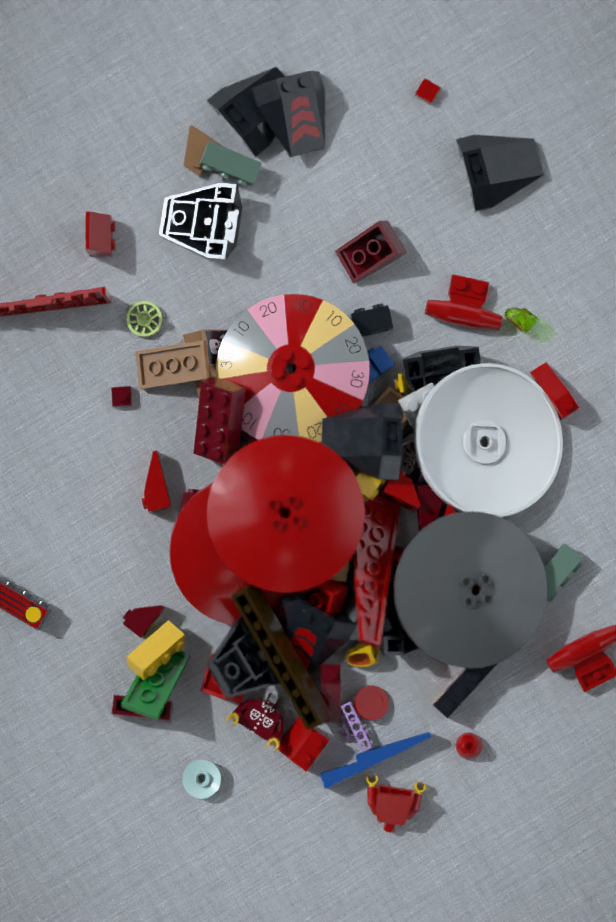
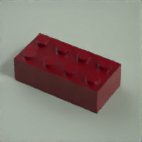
[193,377,246,465]

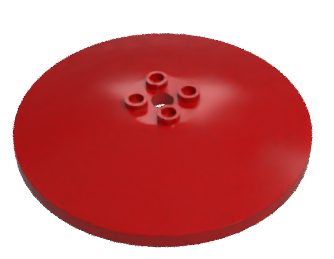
[207,435,364,592]
[169,482,291,625]

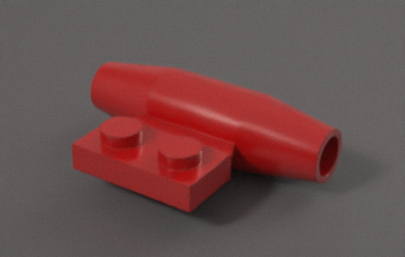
[425,274,503,331]
[546,624,616,692]

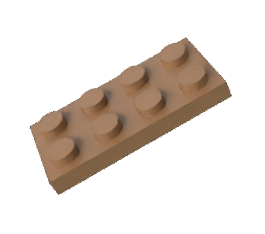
[135,340,211,389]

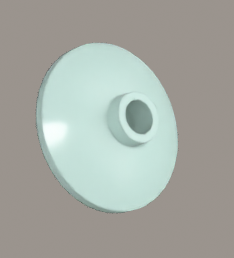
[182,759,221,799]

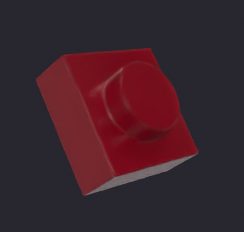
[111,386,132,407]

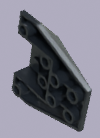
[207,67,285,158]
[456,134,544,212]
[321,403,402,481]

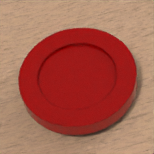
[354,685,389,721]

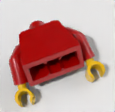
[366,775,426,833]

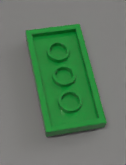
[122,651,190,721]

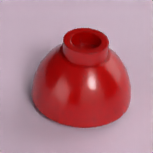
[455,732,483,760]

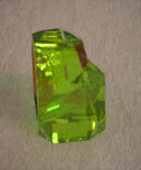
[504,307,538,335]

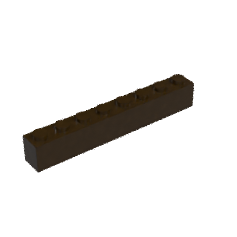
[231,583,332,730]

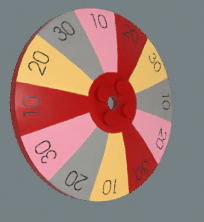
[216,294,370,443]

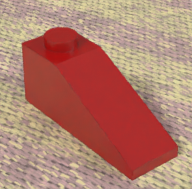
[530,362,579,420]
[141,450,172,513]

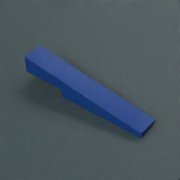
[320,732,431,789]

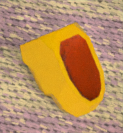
[345,643,379,667]

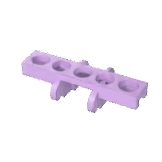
[340,702,372,752]

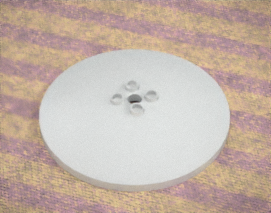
[414,363,563,517]

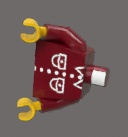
[225,692,284,752]

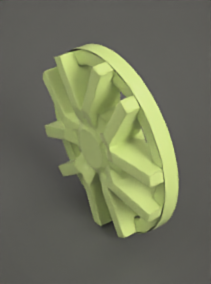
[126,301,162,337]

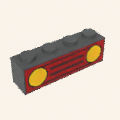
[0,580,52,630]

